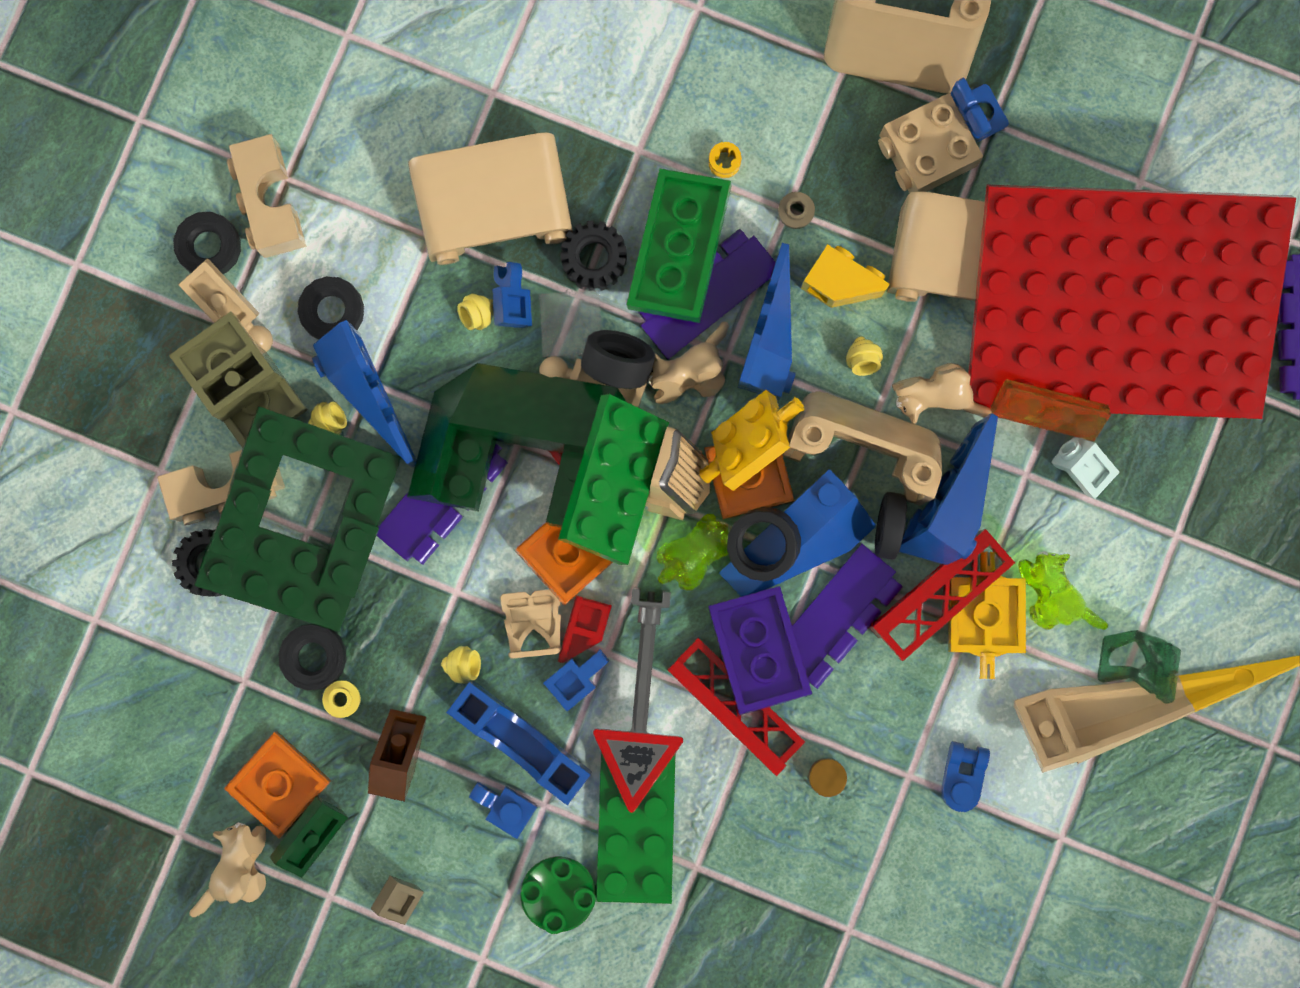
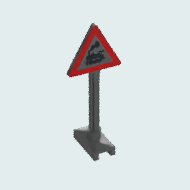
[593,587,683,813]

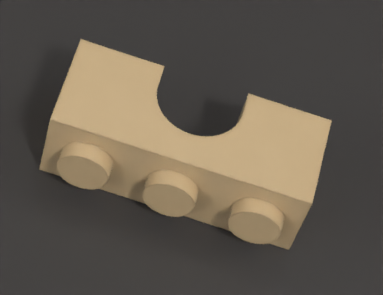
[227,134,307,258]
[157,450,285,525]

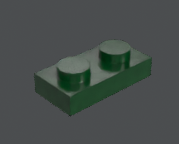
[270,796,348,878]

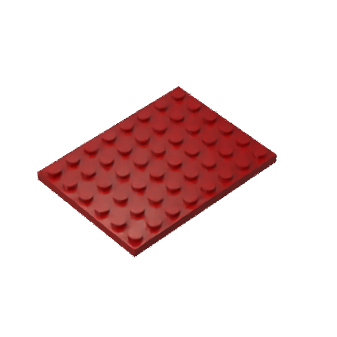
[968,184,1296,419]

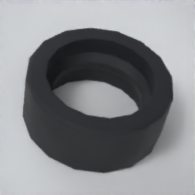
[581,330,655,389]
[727,507,801,581]

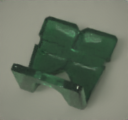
[1097,630,1181,704]

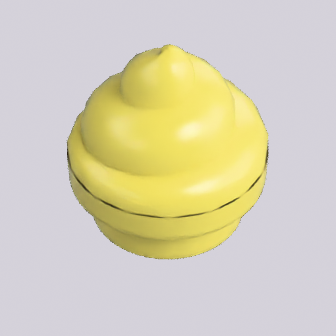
[457,294,494,330]
[846,336,883,376]
[308,401,347,435]
[441,646,481,684]

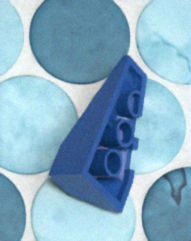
[737,243,796,400]
[312,320,417,467]
[719,469,876,597]

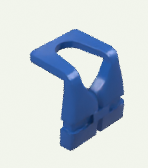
[951,77,1009,143]

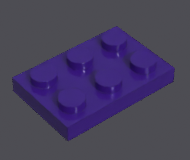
[708,586,812,716]

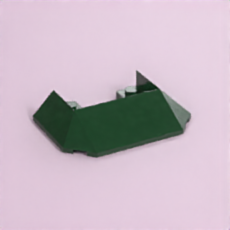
[407,363,627,528]

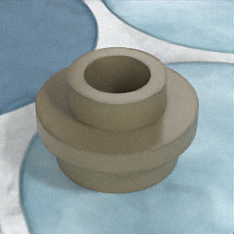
[778,192,815,229]

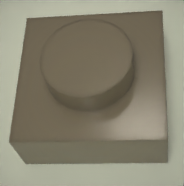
[370,876,424,925]

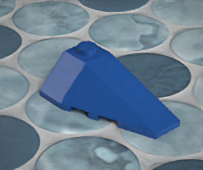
[899,413,998,565]

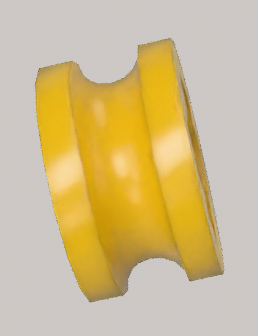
[709,142,742,178]

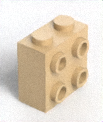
[878,93,983,193]

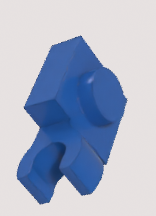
[492,262,532,328]
[543,649,610,711]
[469,781,537,839]

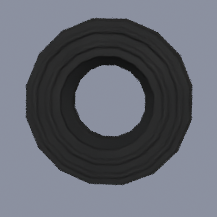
[173,212,241,274]
[297,276,364,340]
[875,492,907,560]
[278,624,347,691]

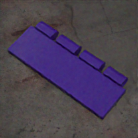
[638,229,776,360]
[1278,254,1300,400]
[376,444,508,565]
[792,544,903,689]

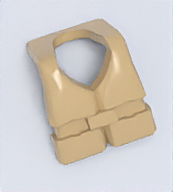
[500,589,561,658]

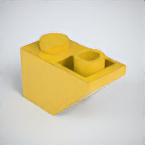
[801,244,890,308]

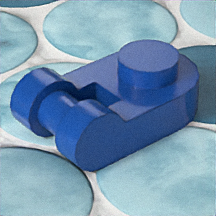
[941,741,990,812]

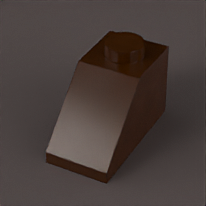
[368,709,427,802]

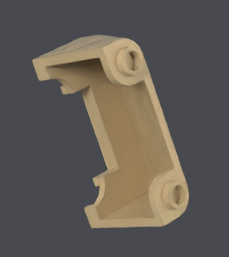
[824,0,991,93]
[408,133,573,265]
[887,192,985,302]
[782,391,942,506]

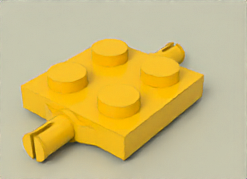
[699,390,805,491]
[948,552,1026,679]

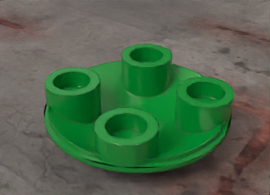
[520,856,596,934]

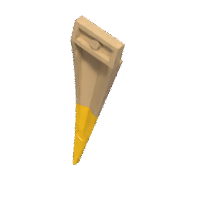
[1014,655,1300,773]

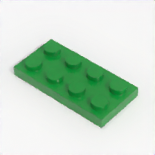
[626,169,732,323]
[558,394,669,565]
[596,752,676,904]

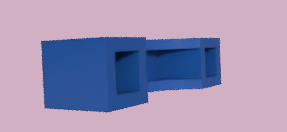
[446,681,592,806]

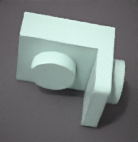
[1051,436,1120,499]

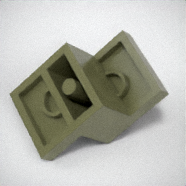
[169,311,308,448]

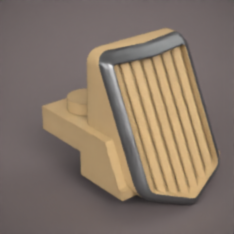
[645,427,710,521]

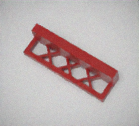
[869,529,1015,661]
[667,638,805,777]

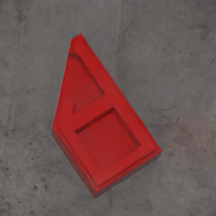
[557,596,612,663]

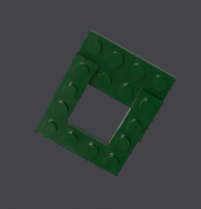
[194,406,401,632]

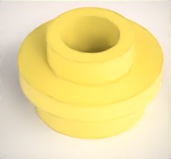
[322,680,361,718]

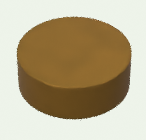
[808,758,847,797]

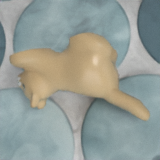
[648,321,729,404]
[892,363,997,424]
[189,822,266,917]

